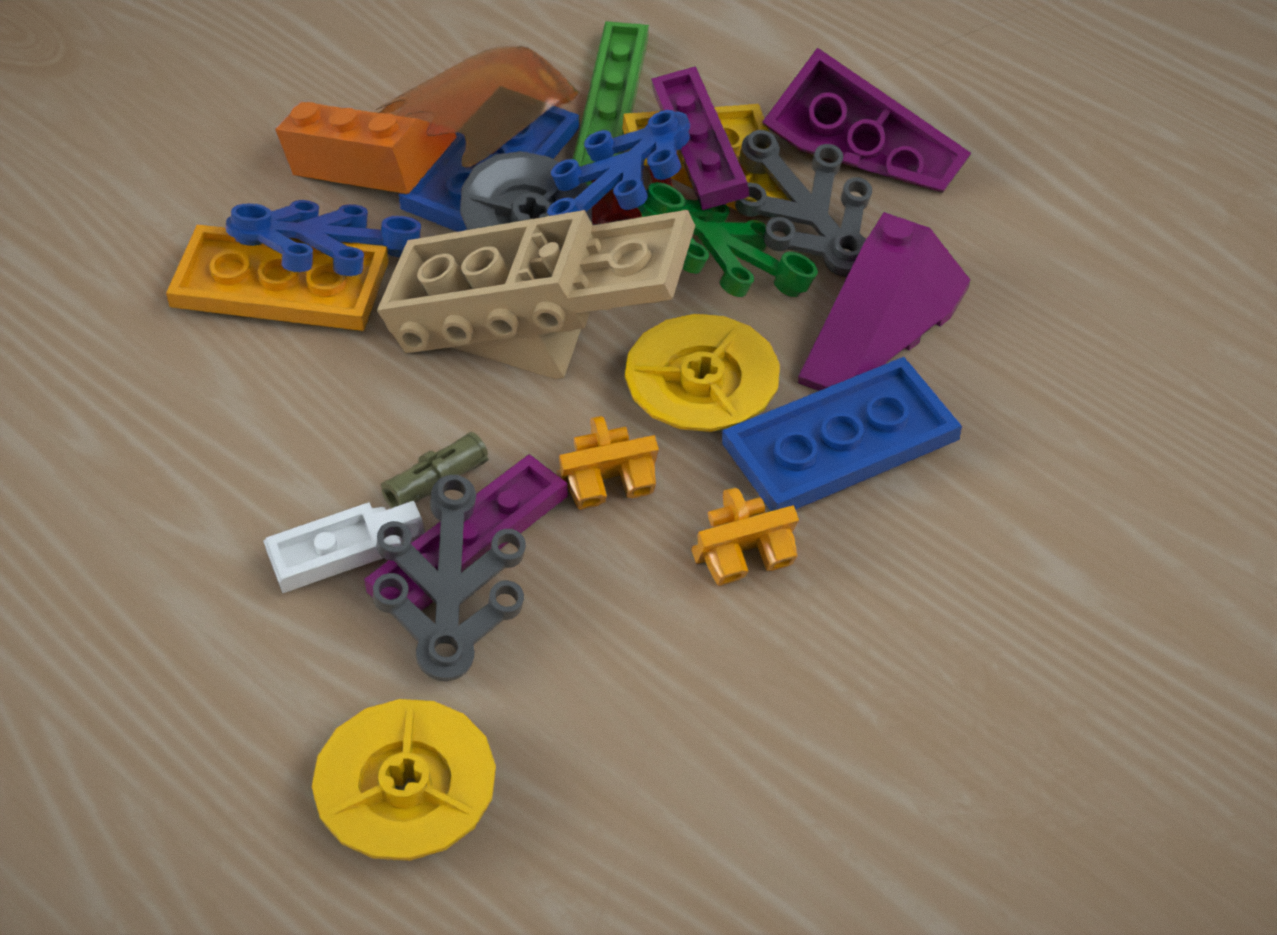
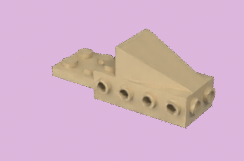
[377,210,695,379]

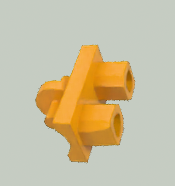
[557,415,659,510]
[691,487,799,586]

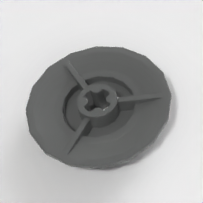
[460,151,602,230]

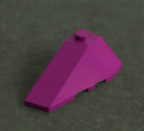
[762,47,971,193]
[798,212,970,391]

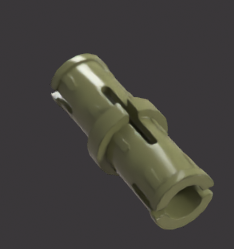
[381,432,489,508]

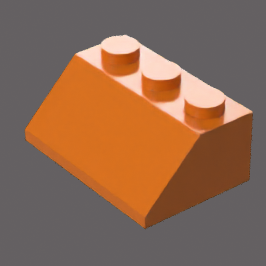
[275,102,456,194]

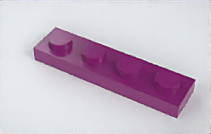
[651,66,750,210]
[364,454,568,611]

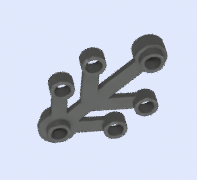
[735,130,872,277]
[373,475,526,681]

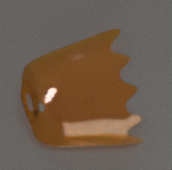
[376,46,579,168]

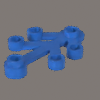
[547,110,690,216]
[226,200,421,276]

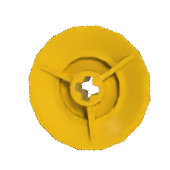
[625,314,780,432]
[311,699,496,861]

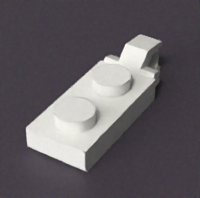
[263,501,425,594]

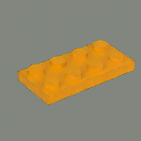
[166,224,389,331]

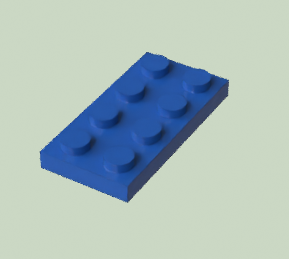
[399,86,579,232]
[722,357,962,511]

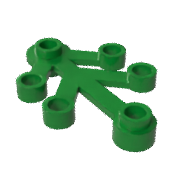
[638,182,818,297]

